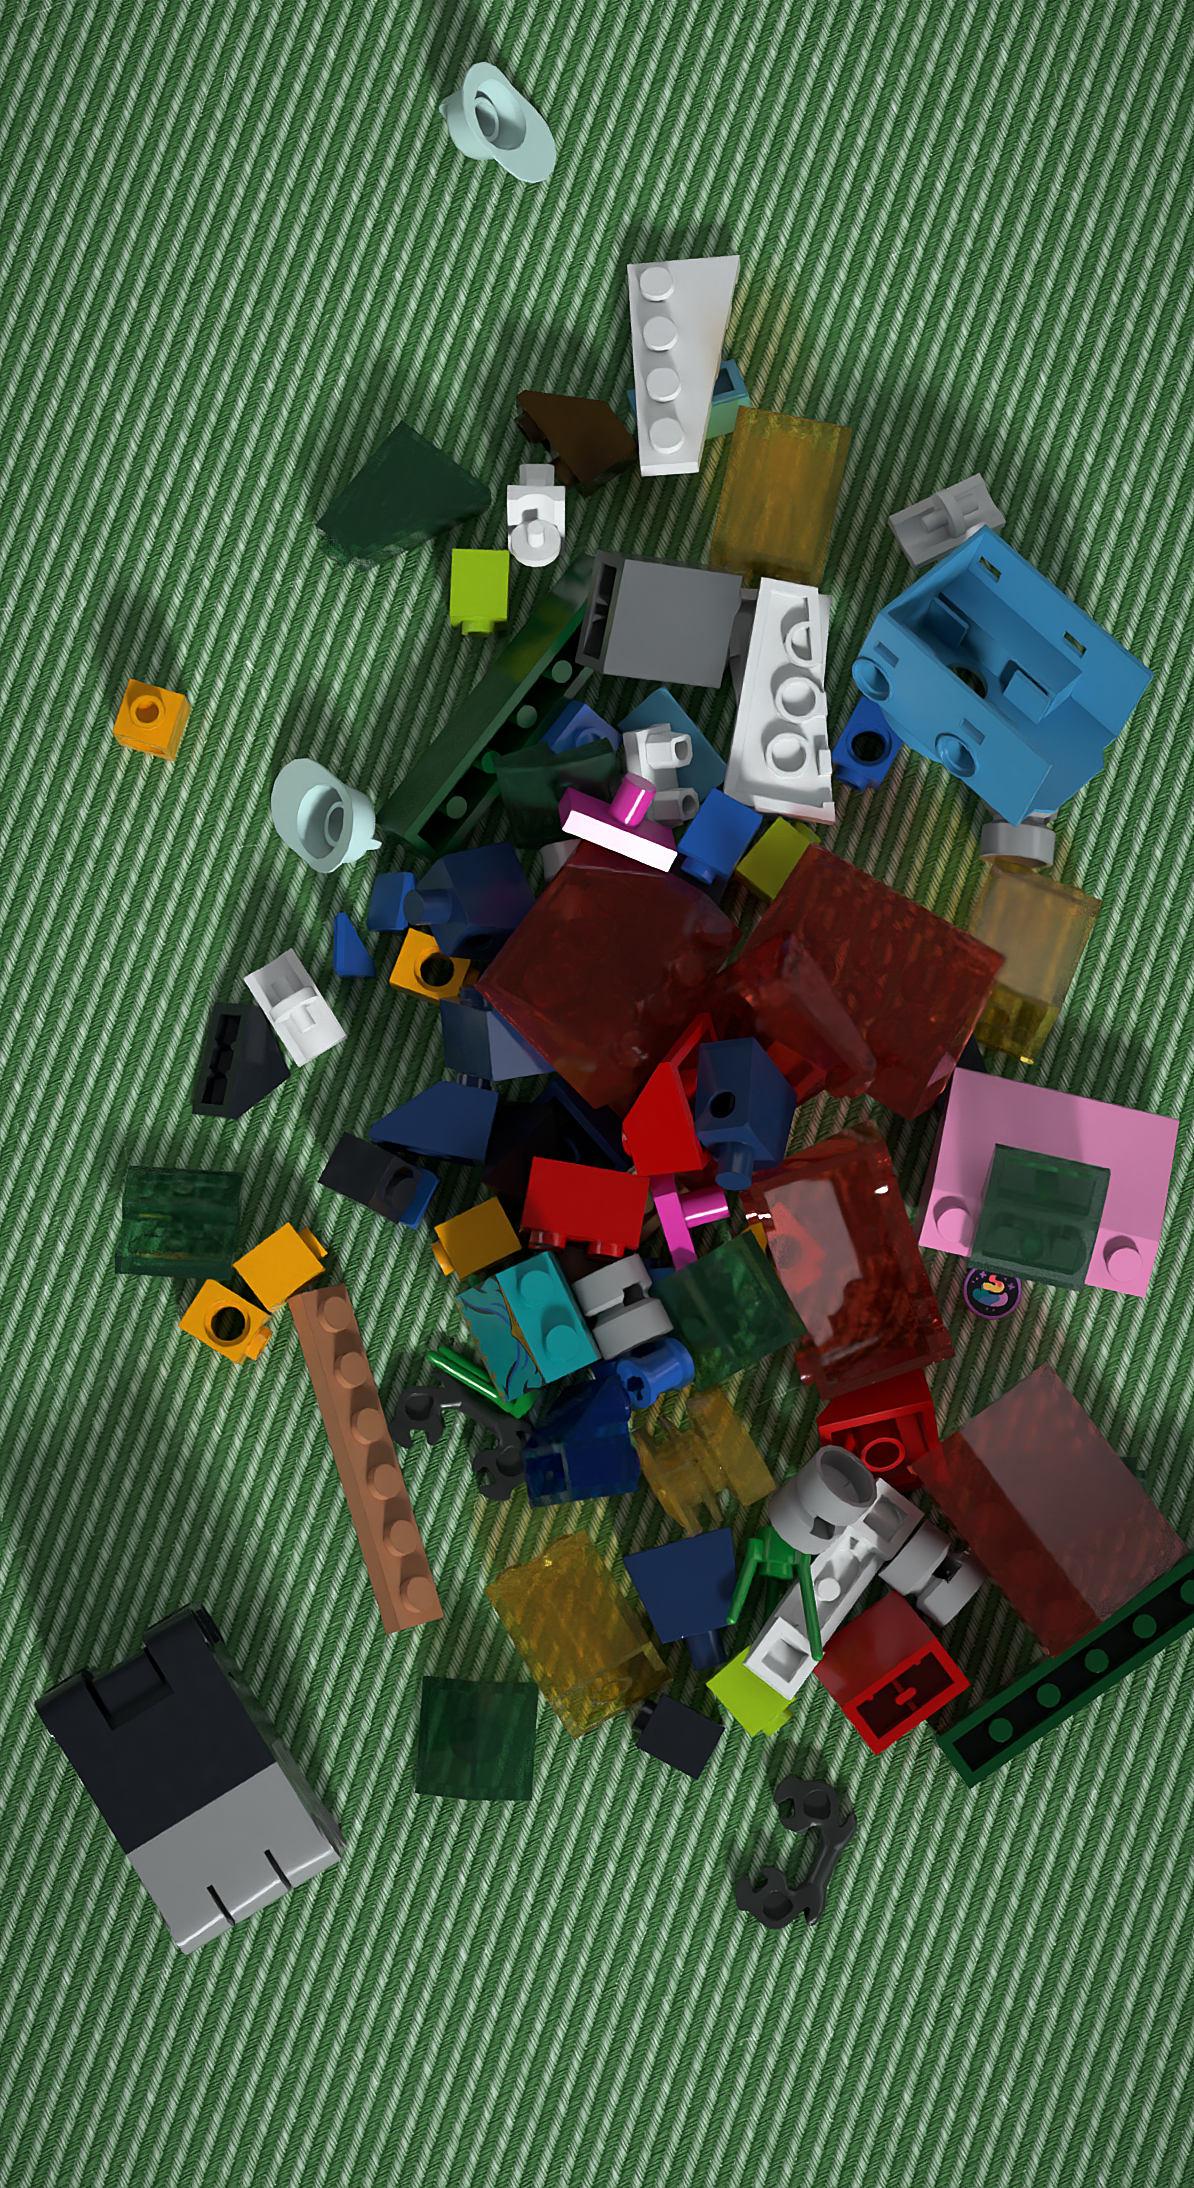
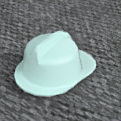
[439,62,556,183]
[271,758,383,873]

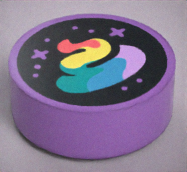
[962,1262,1021,1320]

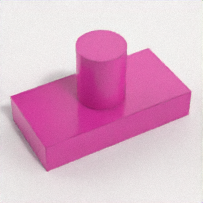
[558,773,677,872]
[648,1173,731,1277]

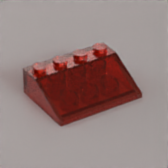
[474,838,744,1109]
[717,842,1009,1121]
[906,1361,1189,1659]

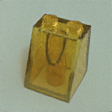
[708,405,853,588]
[926,857,1103,1065]
[483,1529,674,1740]

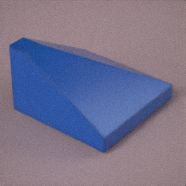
[333,913,376,979]

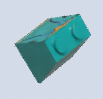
[454,1250,603,1404]

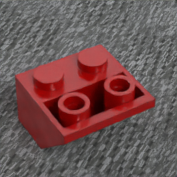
[518,1156,650,1265]
[812,1589,971,1756]

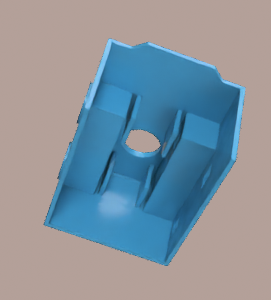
[852,524,1155,827]

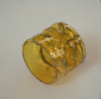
[631,1383,777,1539]

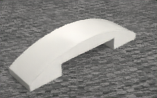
[742,1478,925,1700]

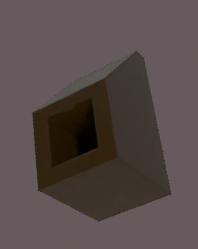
[514,390,639,500]

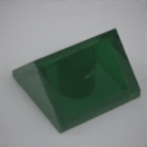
[415,1675,539,1801]

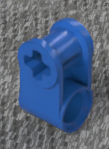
[590,1338,695,1417]

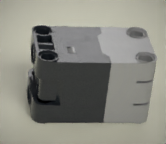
[34,1601,348,1955]

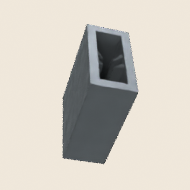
[575,549,743,689]

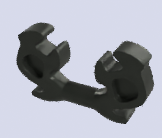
[387,1370,536,1502]
[735,1774,857,1929]

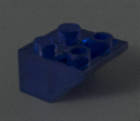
[521,1374,641,1509]

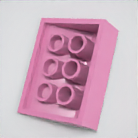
[911,1066,1180,1298]

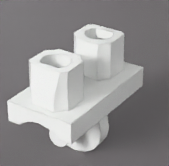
[507,464,565,567]
[887,473,1006,571]
[607,723,700,828]
[243,948,347,1067]

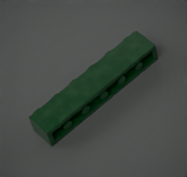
[375,552,595,865]
[930,1547,1194,1789]

